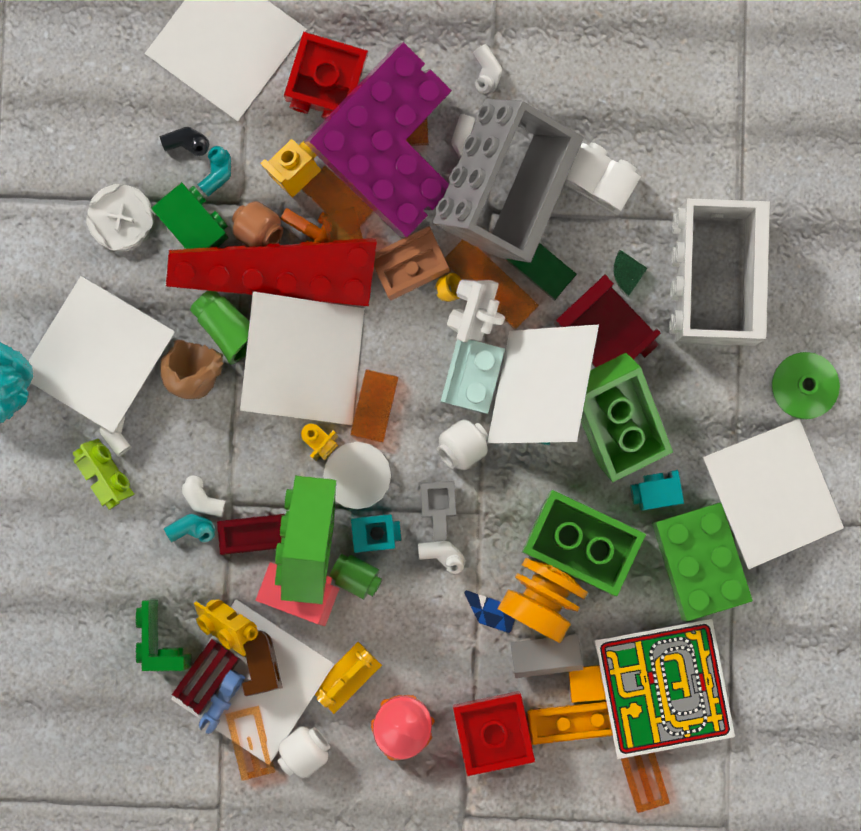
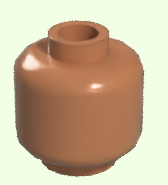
[232,201,283,247]

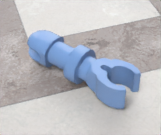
[199,670,245,734]

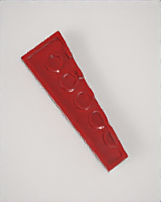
[166,238,377,307]

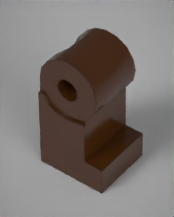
[242,630,283,696]

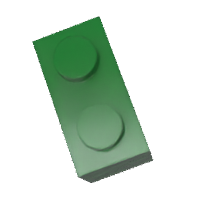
[151,182,229,249]

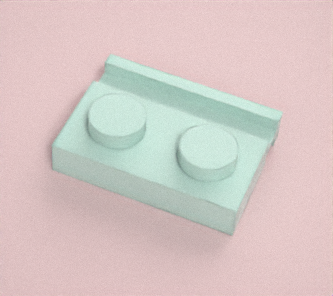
[441,339,505,415]

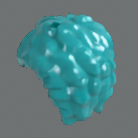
[0,342,33,423]

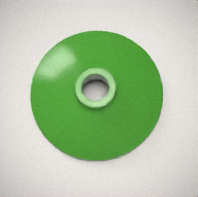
[772,352,840,419]

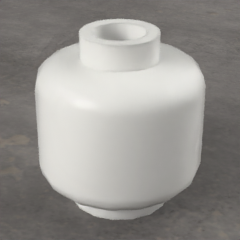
[437,420,488,470]
[278,727,330,778]

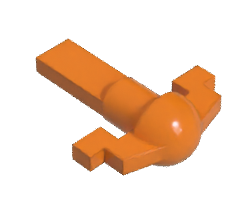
[281,208,332,243]

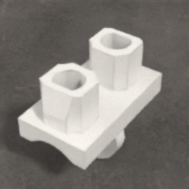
[447,280,505,342]

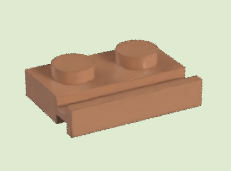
[374,226,451,301]

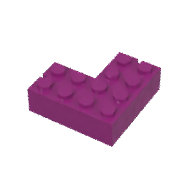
[304,42,452,237]

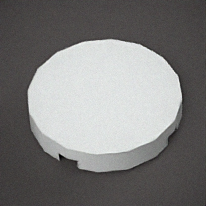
[86,184,154,251]
[323,442,391,510]

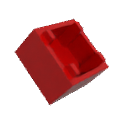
[453,691,535,776]

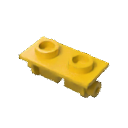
[301,424,339,461]
[194,599,258,657]
[315,641,382,714]

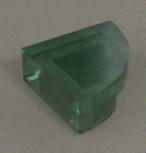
[613,250,648,297]

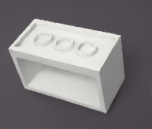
[669,198,770,346]

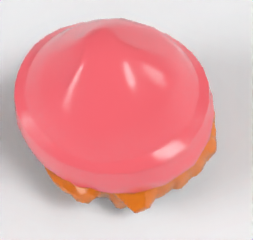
[371,695,435,761]

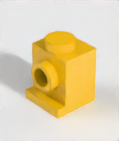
[260,139,321,198]

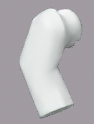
[451,114,475,158]
[182,475,226,517]

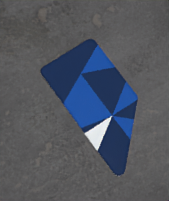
[464,590,515,633]

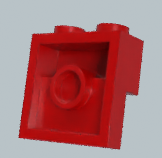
[284,31,368,119]

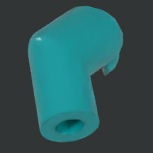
[197,146,231,197]

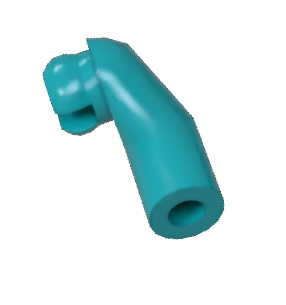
[164,514,215,542]

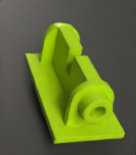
[72,438,135,510]

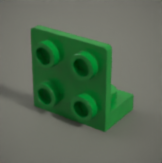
[136,600,192,671]

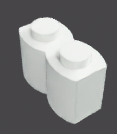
[564,142,641,215]

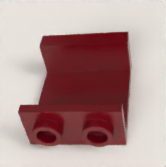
[554,274,661,368]

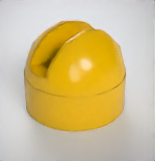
[435,273,462,302]

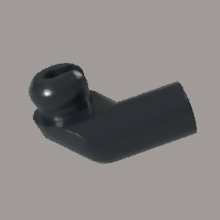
[159,127,210,156]

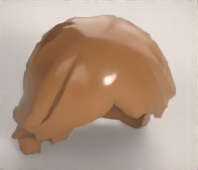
[160,339,224,399]

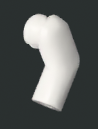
[473,44,502,94]
[100,415,131,457]
[418,541,465,574]

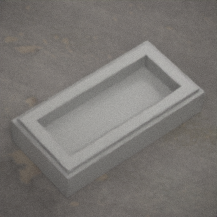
[511,634,583,678]

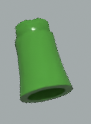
[190,291,250,365]

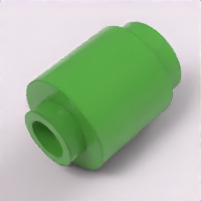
[329,554,382,600]

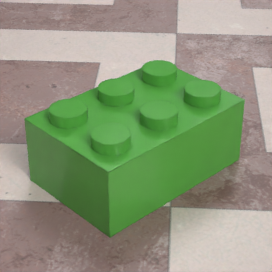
[581,353,673,482]
[275,475,336,604]
[521,490,646,597]
[652,502,753,621]

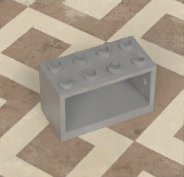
[433,99,584,263]

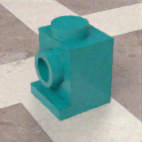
[630,470,684,511]
[351,514,402,553]

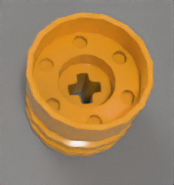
[497,558,588,643]

